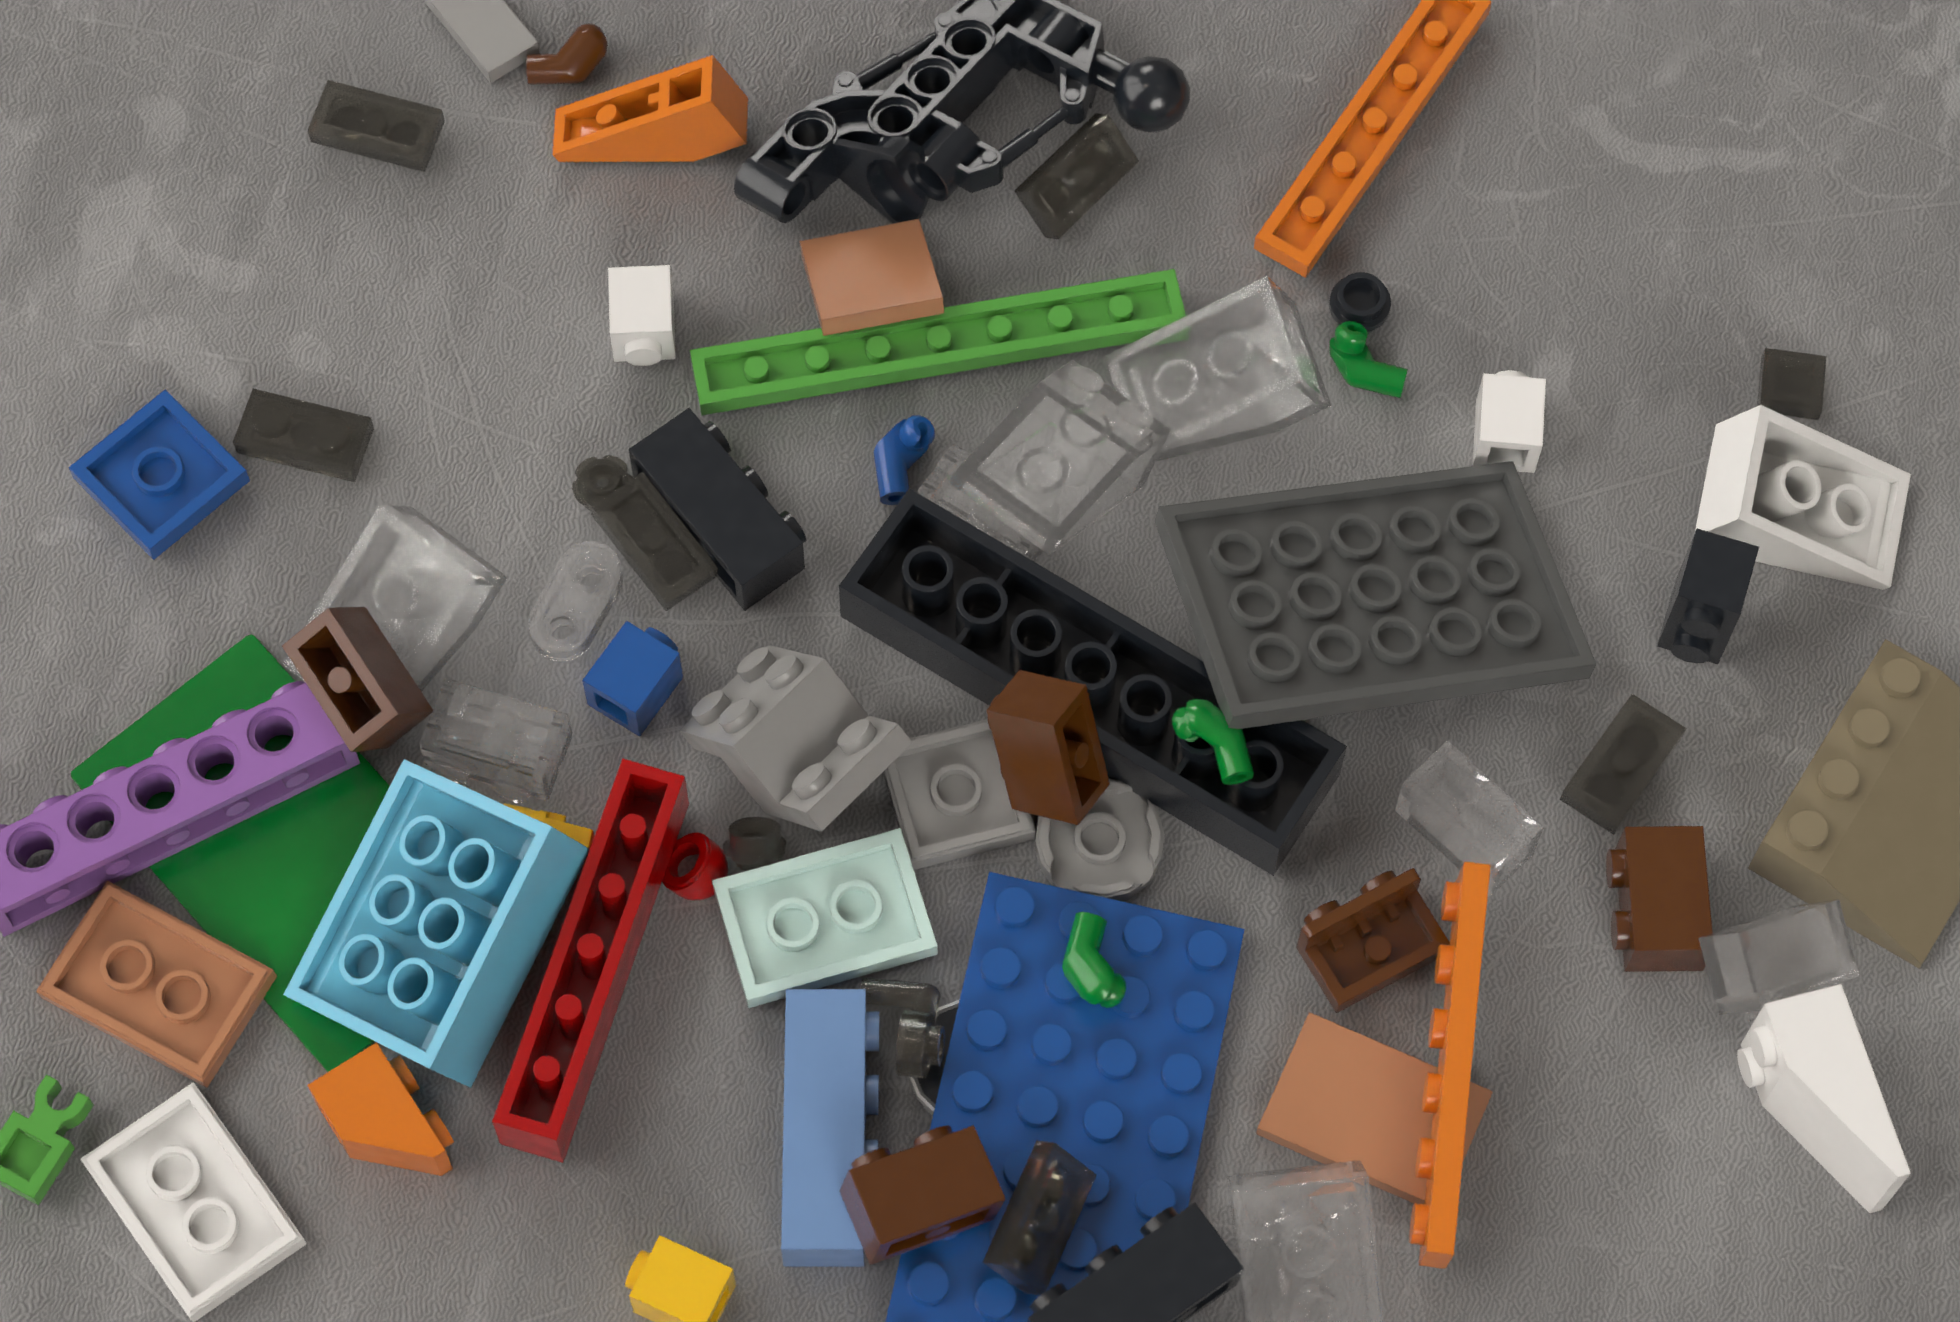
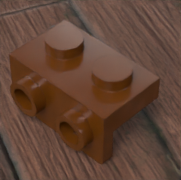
[1296,868,1450,1013]

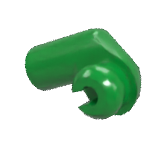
[1329,321,1408,398]
[1172,699,1254,785]
[1062,912,1127,1008]

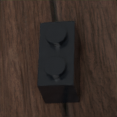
[1657,528,1759,664]

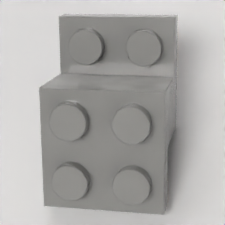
[679,645,913,832]

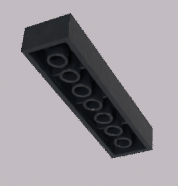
[839,488,1347,876]

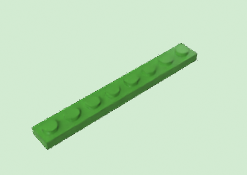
[690,269,1188,415]

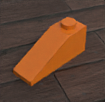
[553,55,748,162]

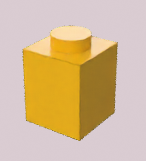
[625,1235,736,1322]

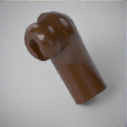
[526,23,608,85]

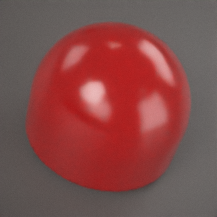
[662,832,728,901]

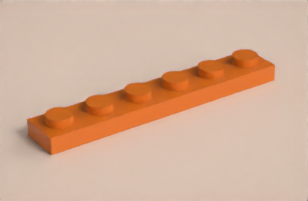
[1254,0,1492,278]
[1409,861,1491,1269]

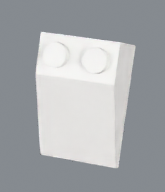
[1695,405,1911,590]
[1737,984,1911,1213]

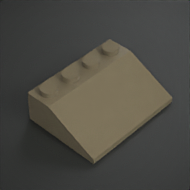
[1748,639,1960,968]

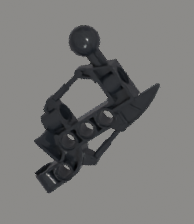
[734,0,1190,224]

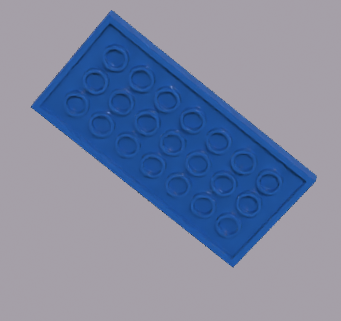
[885,872,1245,1322]

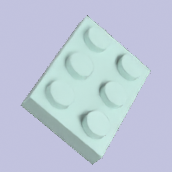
[712,828,938,1008]

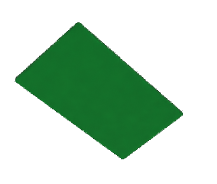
[71,635,390,1072]

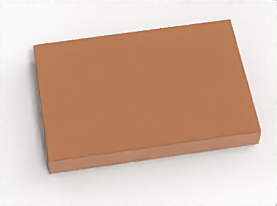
[36,881,277,1088]
[1256,1012,1493,1204]

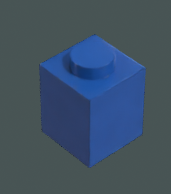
[582,621,683,737]

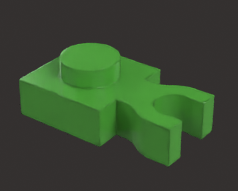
[0,1074,94,1206]

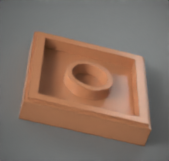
[800,219,944,336]

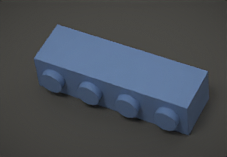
[781,989,880,1267]

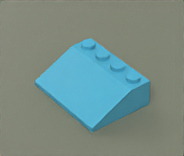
[283,759,590,1088]

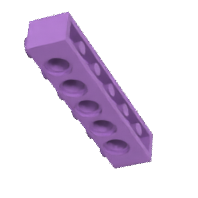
[0,681,360,937]

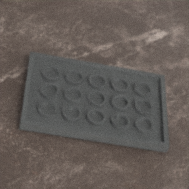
[1155,461,1596,729]

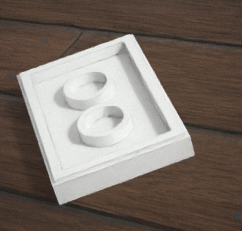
[81,1082,306,1322]

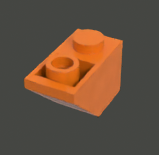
[307,1042,454,1176]

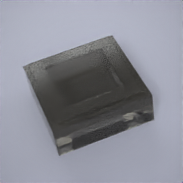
[1757,348,1826,420]

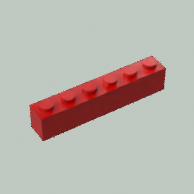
[492,758,689,1163]

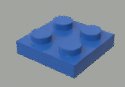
[68,389,250,560]

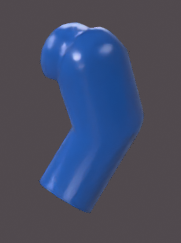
[874,415,935,505]

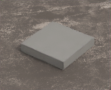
[883,719,1036,870]

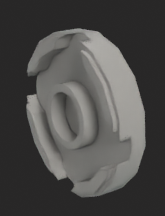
[1035,779,1165,902]

